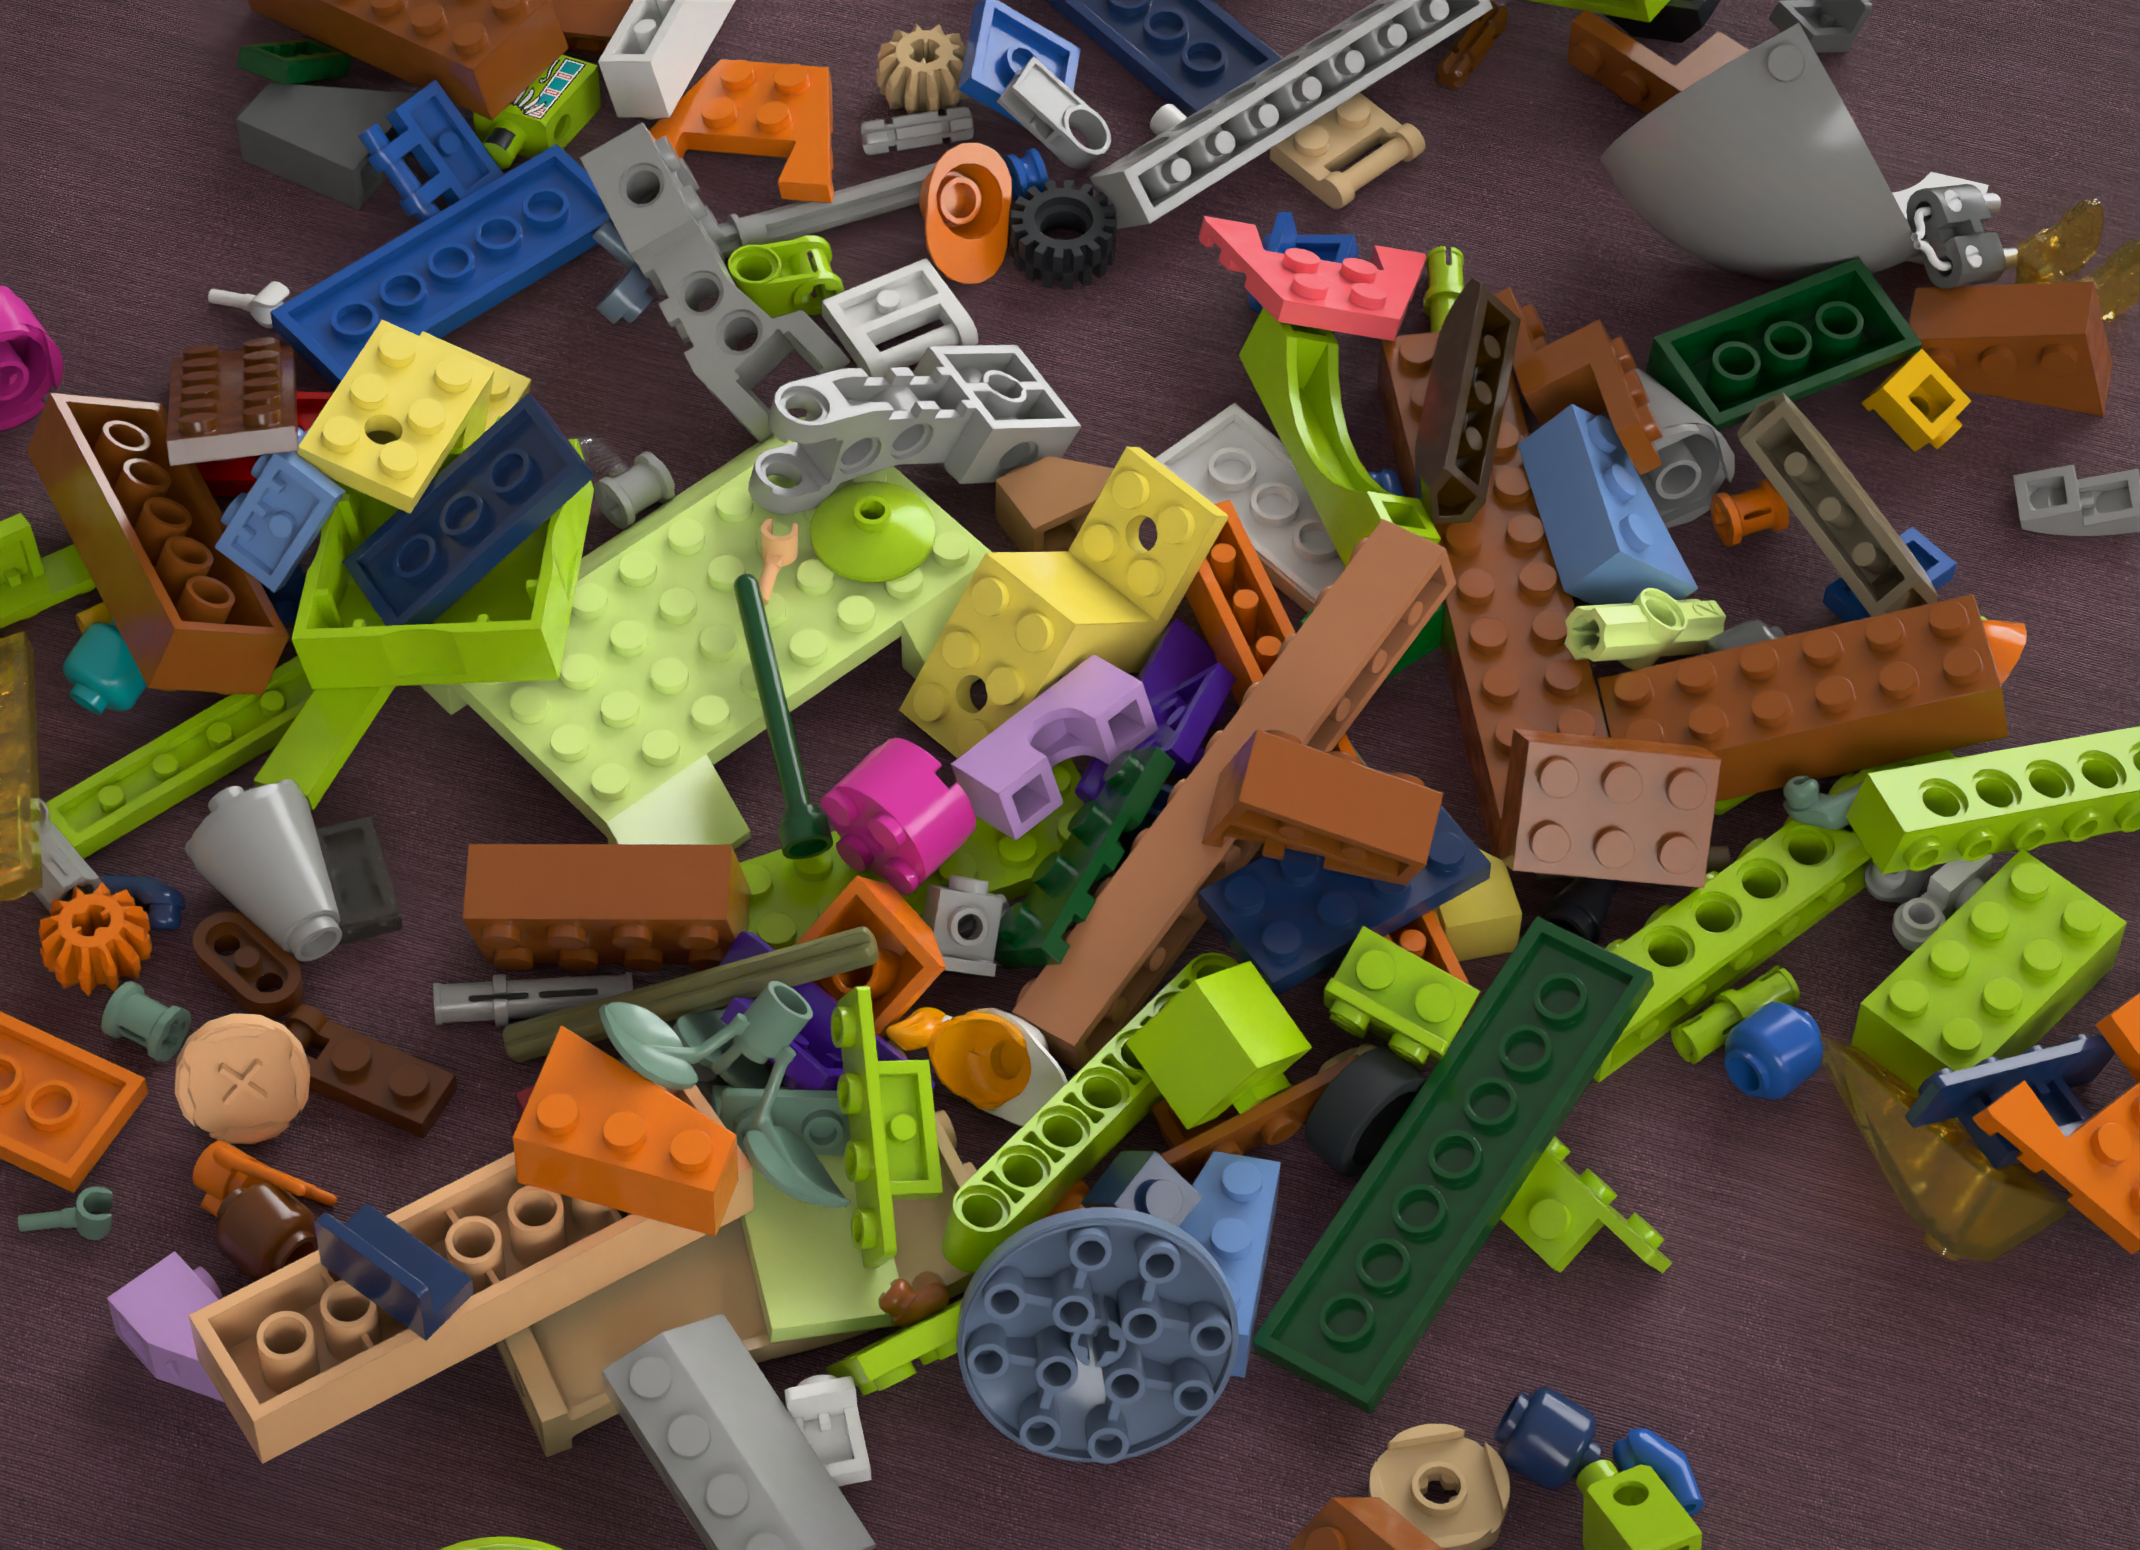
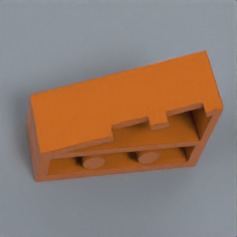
[513,1025,739,1237]

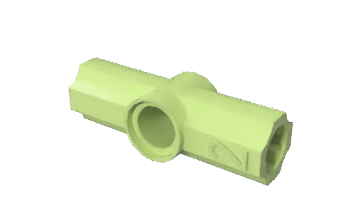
[1564,588,1726,670]

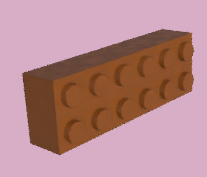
[248,0,569,120]
[26,393,289,695]
[1598,594,2008,802]

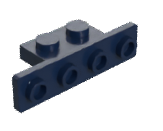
[1905,1034,2116,1169]

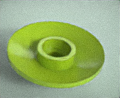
[810,481,935,583]

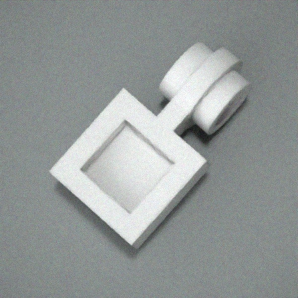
[1892,854,1993,952]

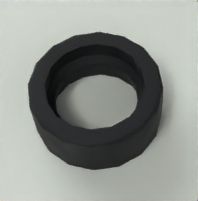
[1304,1046,1426,1177]

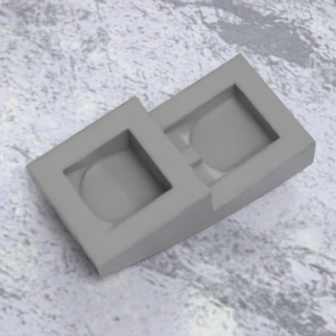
[2013,464,2140,536]

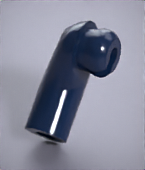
[102,874,186,931]

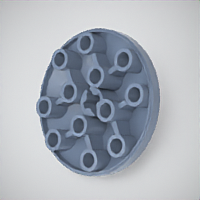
[956,1207,1239,1464]

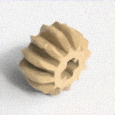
[876,23,968,114]

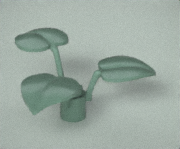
[598,981,851,1208]

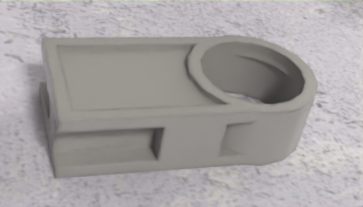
[997,56,1111,169]

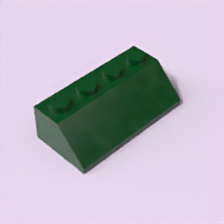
[1645,257,1922,431]

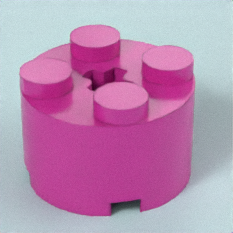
[0,286,64,431]
[821,738,976,895]

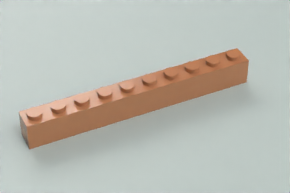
[1012,519,1456,1071]

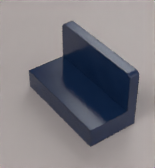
[314,1202,474,1341]

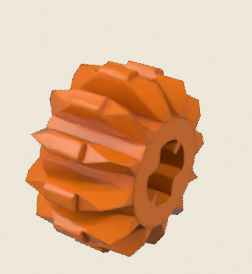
[38,882,152,997]

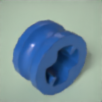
[1003,148,1049,202]

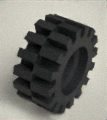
[1010,180,1117,290]

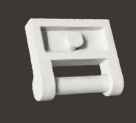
[822,258,978,377]

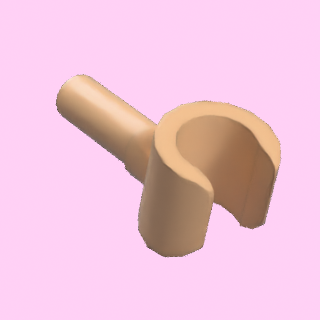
[759,518,799,605]

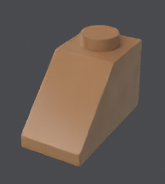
[995,456,1114,552]

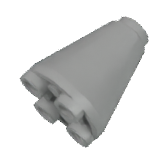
[184,779,342,962]

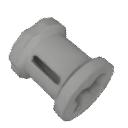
[594,451,675,529]

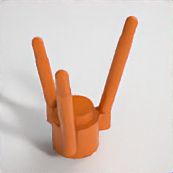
[192,1140,337,1217]

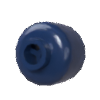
[1493,1386,1603,1491]

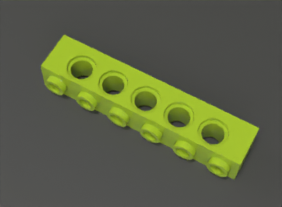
[1845,726,2140,875]

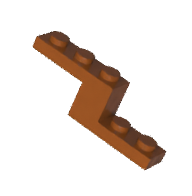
[1567,9,1854,121]
[1494,287,1663,476]

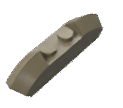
[1737,392,1938,617]

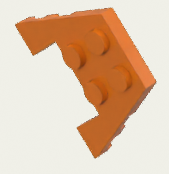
[649,59,834,203]
[1972,992,2140,1255]

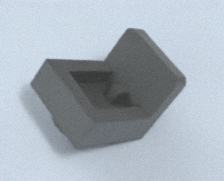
[1769,0,1872,53]

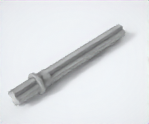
[716,163,936,259]

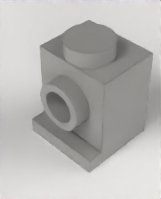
[923,875,1004,977]

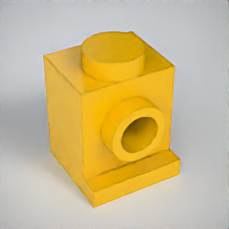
[1861,349,1971,452]

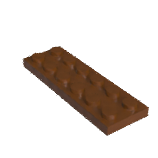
[166,337,299,466]

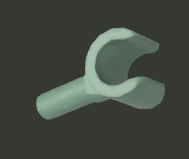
[18,1186,113,1241]

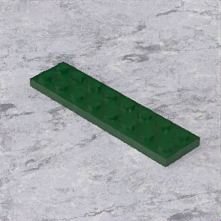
[1251,916,1654,1415]

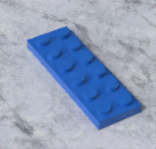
[270,144,615,389]

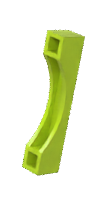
[1239,307,1441,568]

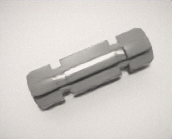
[860,106,974,156]

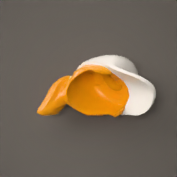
[886,1007,1068,1126]

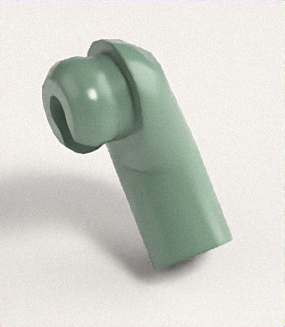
[1783,776,1864,830]

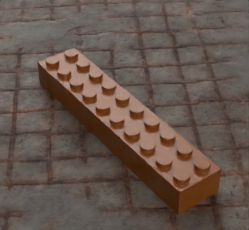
[1377,332,1609,860]

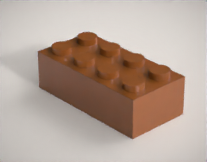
[462,844,751,972]

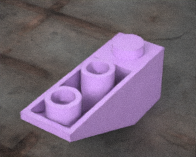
[107,1251,224,1402]

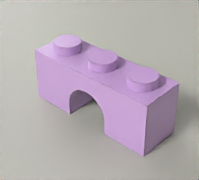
[951,654,1158,841]

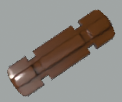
[1435,0,1509,90]

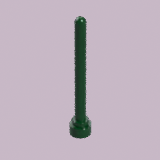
[734,574,833,860]

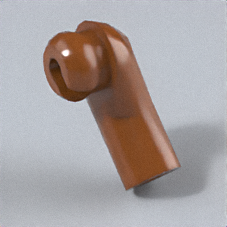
[878,1271,949,1328]

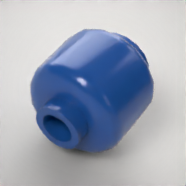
[1724,1001,1823,1101]

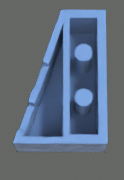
[1518,404,1699,605]

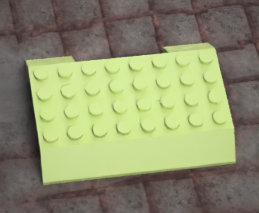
[420,417,992,850]

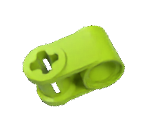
[728,235,844,319]

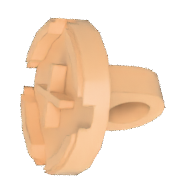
[175,1013,310,1144]

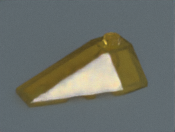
[1820,1036,2069,1263]

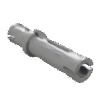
[433,972,633,1027]

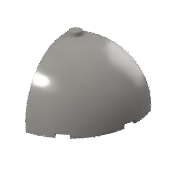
[1600,23,1922,283]

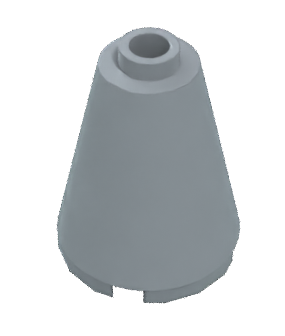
[1599,369,1735,528]

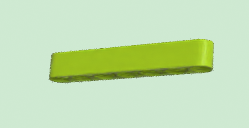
[941,952,1239,1273]

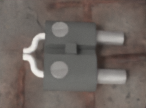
[1906,184,2021,289]

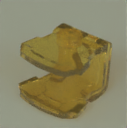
[2015,198,2140,322]

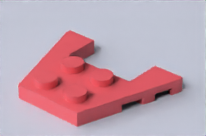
[1198,216,1427,341]

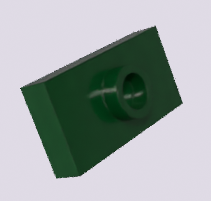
[236,38,351,85]

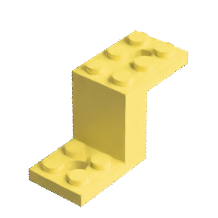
[297,320,531,514]
[899,447,1229,758]

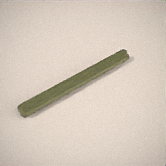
[502,926,879,1062]

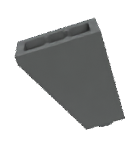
[236,83,413,211]

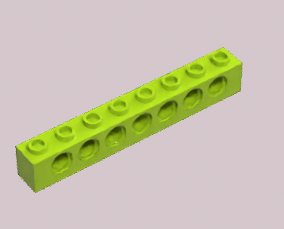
[1593,750,1957,1083]

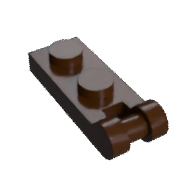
[285,1003,458,1139]

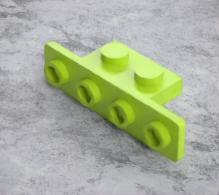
[0,513,96,629]
[831,986,943,1268]
[1500,1136,1672,1273]

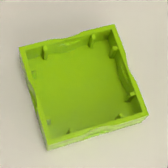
[292,439,594,689]

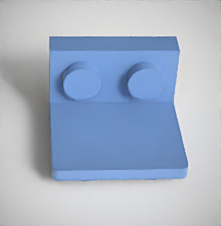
[215,427,345,593]

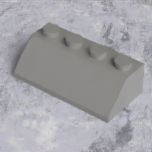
[602,1314,876,1550]

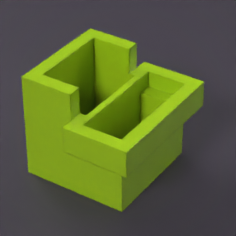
[1126,961,1312,1130]

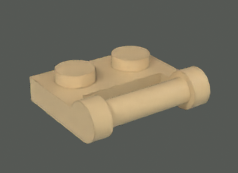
[1269,92,1426,210]

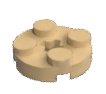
[1368,1424,1510,1550]

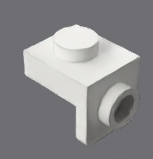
[784,1375,872,1487]

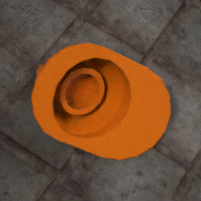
[919,143,1012,284]

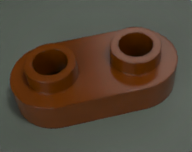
[192,911,304,1018]

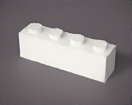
[598,0,736,120]

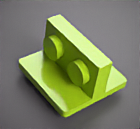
[1323,926,1480,1071]

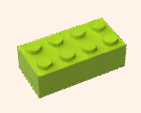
[1850,849,2127,1124]

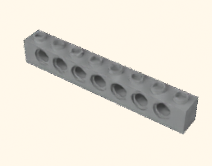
[1090,0,1493,229]

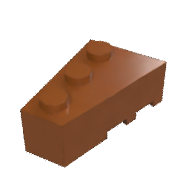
[1908,281,2113,417]
[1201,729,1444,886]

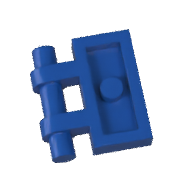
[358,79,504,223]

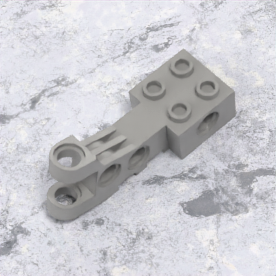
[580,122,850,443]
[748,345,1081,515]

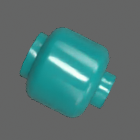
[62,619,147,715]

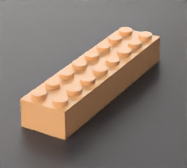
[188,1082,754,1464]

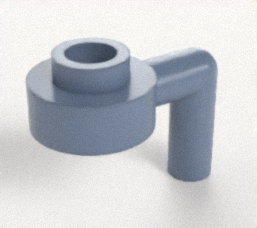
[592,220,654,324]

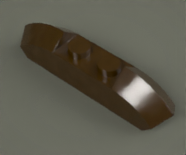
[1415,278,1521,524]

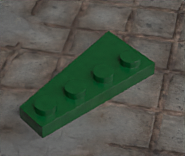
[994,746,1176,969]

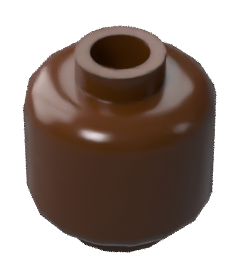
[215,1181,318,1281]

